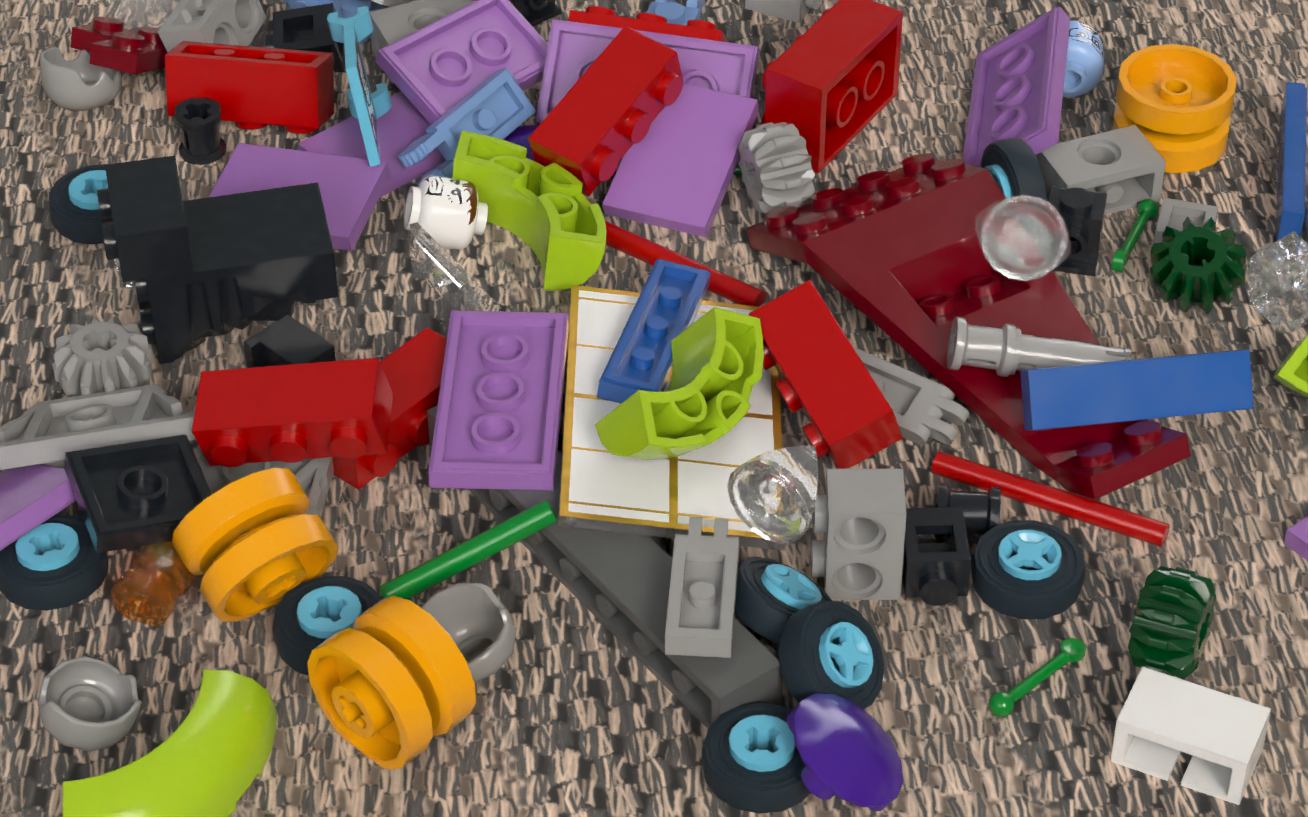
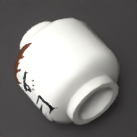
[404,175,488,249]

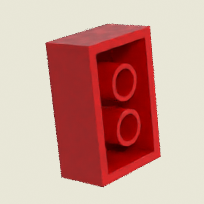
[761,0,903,174]

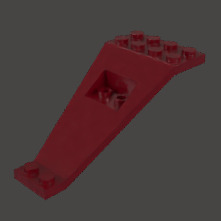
[746,153,1191,500]

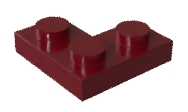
[70,17,168,75]

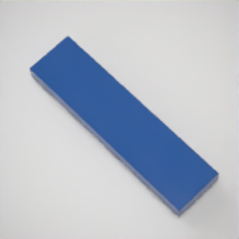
[1275,82,1307,253]
[597,259,711,404]
[1020,350,1254,430]

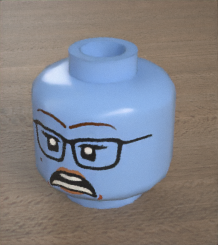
[1063,20,1104,97]

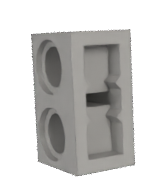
[158,0,267,52]
[811,469,907,600]

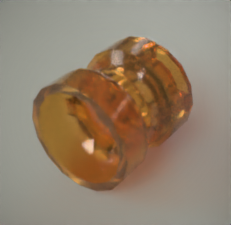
[111,542,198,628]

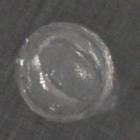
[974,195,1071,281]
[727,445,818,544]

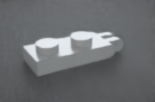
[853,347,969,445]
[665,517,740,658]

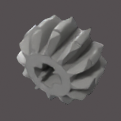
[738,122,815,214]
[52,316,154,397]

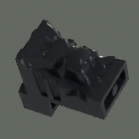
[97,155,339,364]

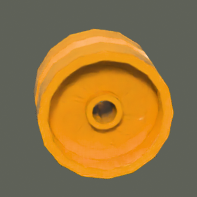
[1112,44,1237,174]
[172,468,339,622]
[307,596,476,770]

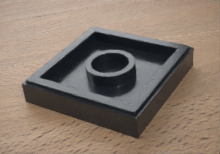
[64,435,212,553]

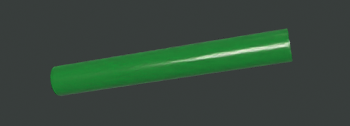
[379,499,558,600]

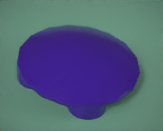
[787,693,904,811]

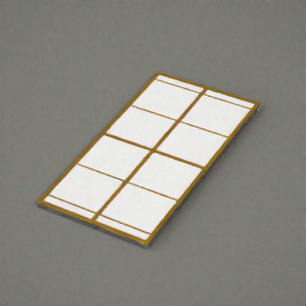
[558,285,787,551]

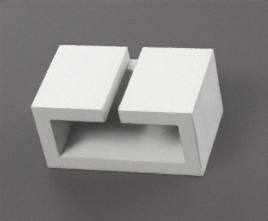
[1110,666,1271,805]

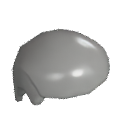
[40,47,122,111]
[421,583,516,683]
[38,656,142,752]

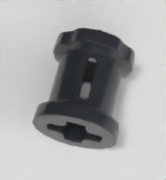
[174,97,227,165]
[934,483,1001,538]

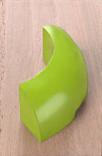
[452,130,607,291]
[595,307,764,460]
[62,669,277,817]

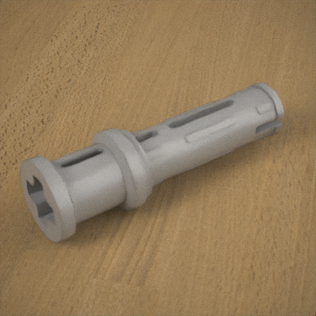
[947,317,1131,377]

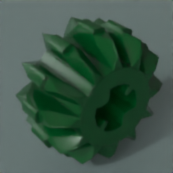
[1150,216,1246,314]
[1128,566,1217,679]

